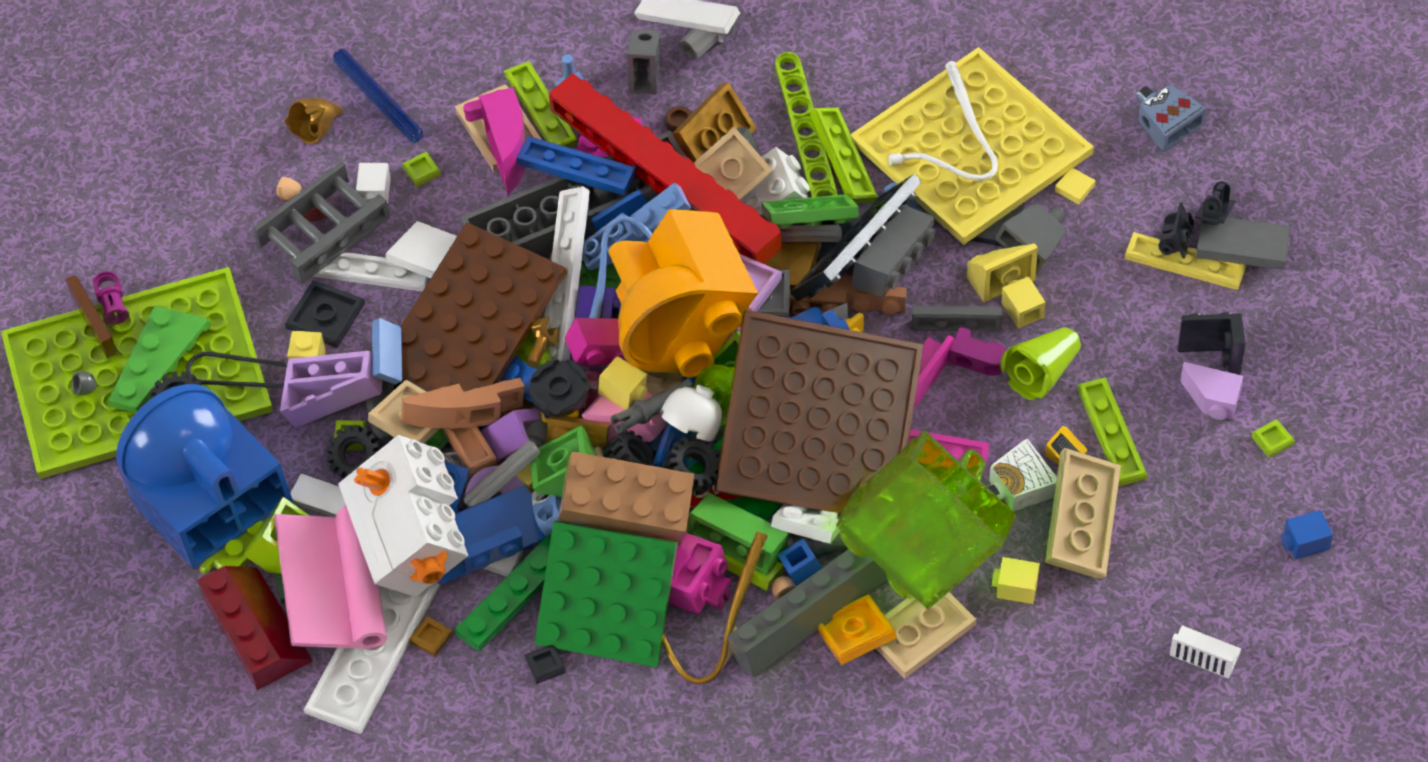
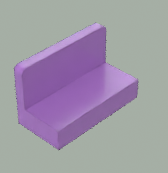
[480,408,540,466]

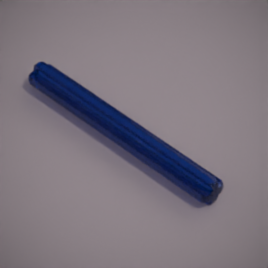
[333,49,424,143]

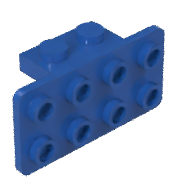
[437,486,546,585]

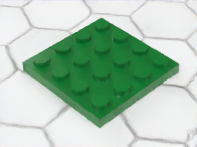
[535,520,678,667]

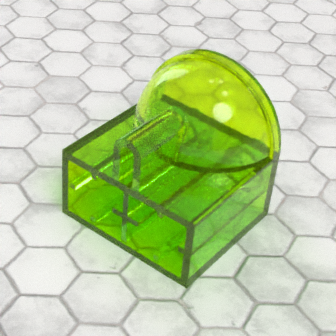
[836,430,1017,610]

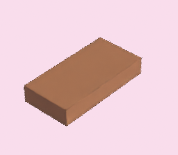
[442,427,497,476]

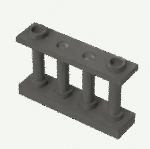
[253,161,390,284]

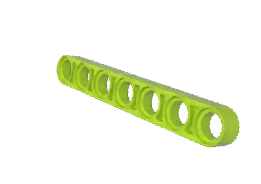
[775,52,837,198]

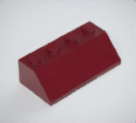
[197,566,313,690]

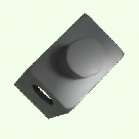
[627,28,661,95]
[995,204,1067,275]

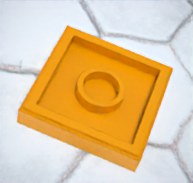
[818,594,897,665]

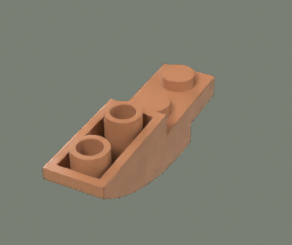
[789,275,907,316]
[401,378,525,429]

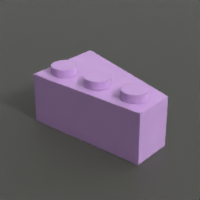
[280,351,383,427]

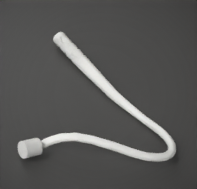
[888,61,998,181]

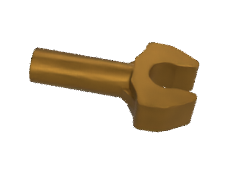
[527,317,559,368]

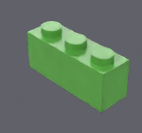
[687,493,789,575]

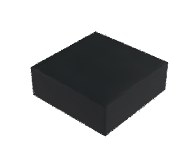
[525,645,566,684]

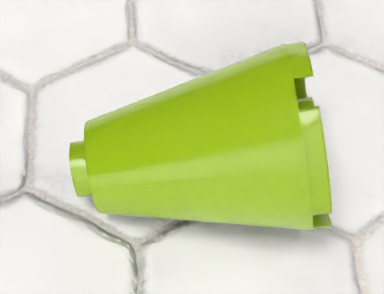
[1001,327,1081,400]

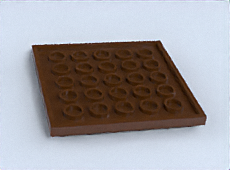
[714,310,924,525]

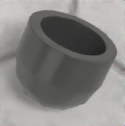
[72,371,96,395]

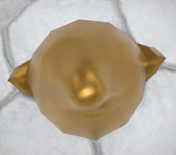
[284,97,343,144]

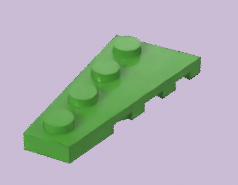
[108,305,211,413]

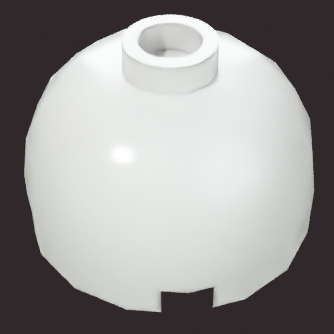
[660,385,722,442]

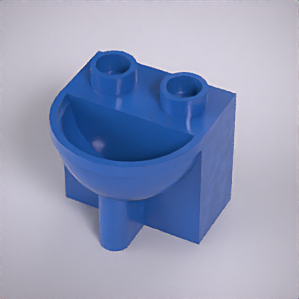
[116,384,293,569]

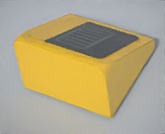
[1045,426,1088,465]

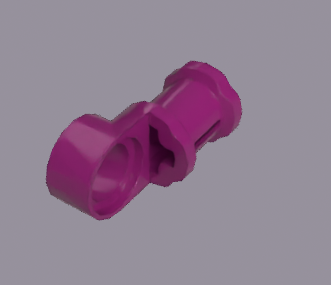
[93,271,129,325]

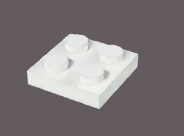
[771,505,846,543]

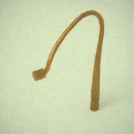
[662,531,768,684]

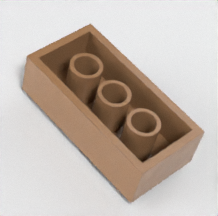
[558,451,694,544]

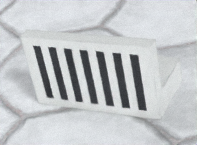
[1170,626,1241,679]

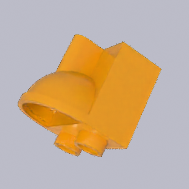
[609,209,758,377]

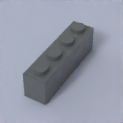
[851,205,936,298]

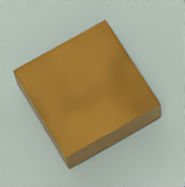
[409,616,453,657]

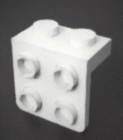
[740,147,810,217]

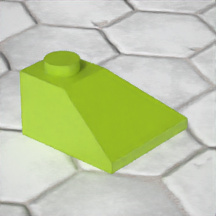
[244,497,310,574]

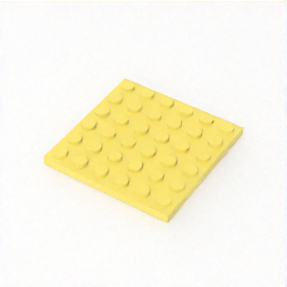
[850,47,1094,245]

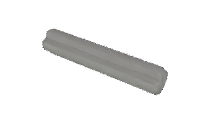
[463,440,540,508]

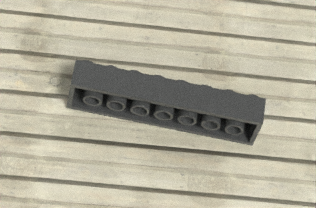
[460,131,686,256]

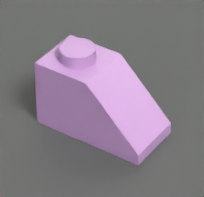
[1180,362,1243,420]

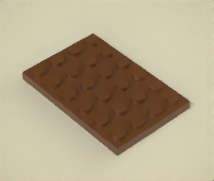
[399,222,567,392]

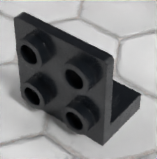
[1177,312,1246,375]

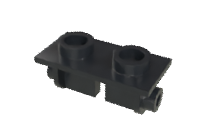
[1195,181,1236,225]
[1158,202,1194,259]

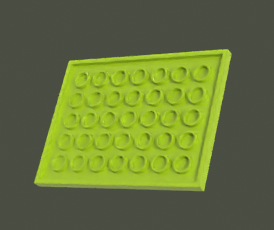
[1,267,273,479]

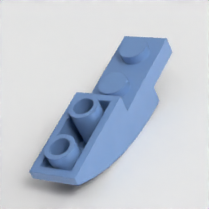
[582,182,691,270]

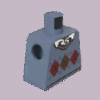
[1136,86,1206,152]

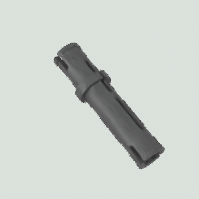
[611,380,694,433]

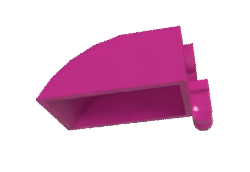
[463,87,526,196]
[668,533,732,614]

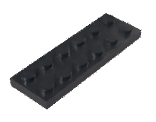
[790,174,921,301]

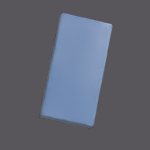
[372,318,402,385]

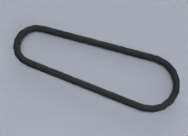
[186,352,288,388]

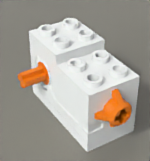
[338,435,468,597]

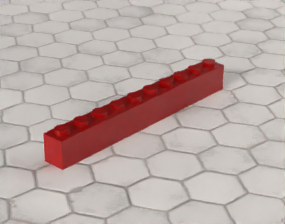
[548,73,781,264]

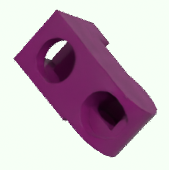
[949,327,1006,376]

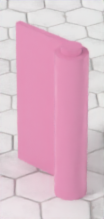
[274,505,387,649]

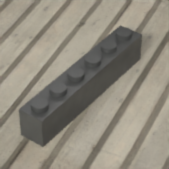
[727,532,898,677]

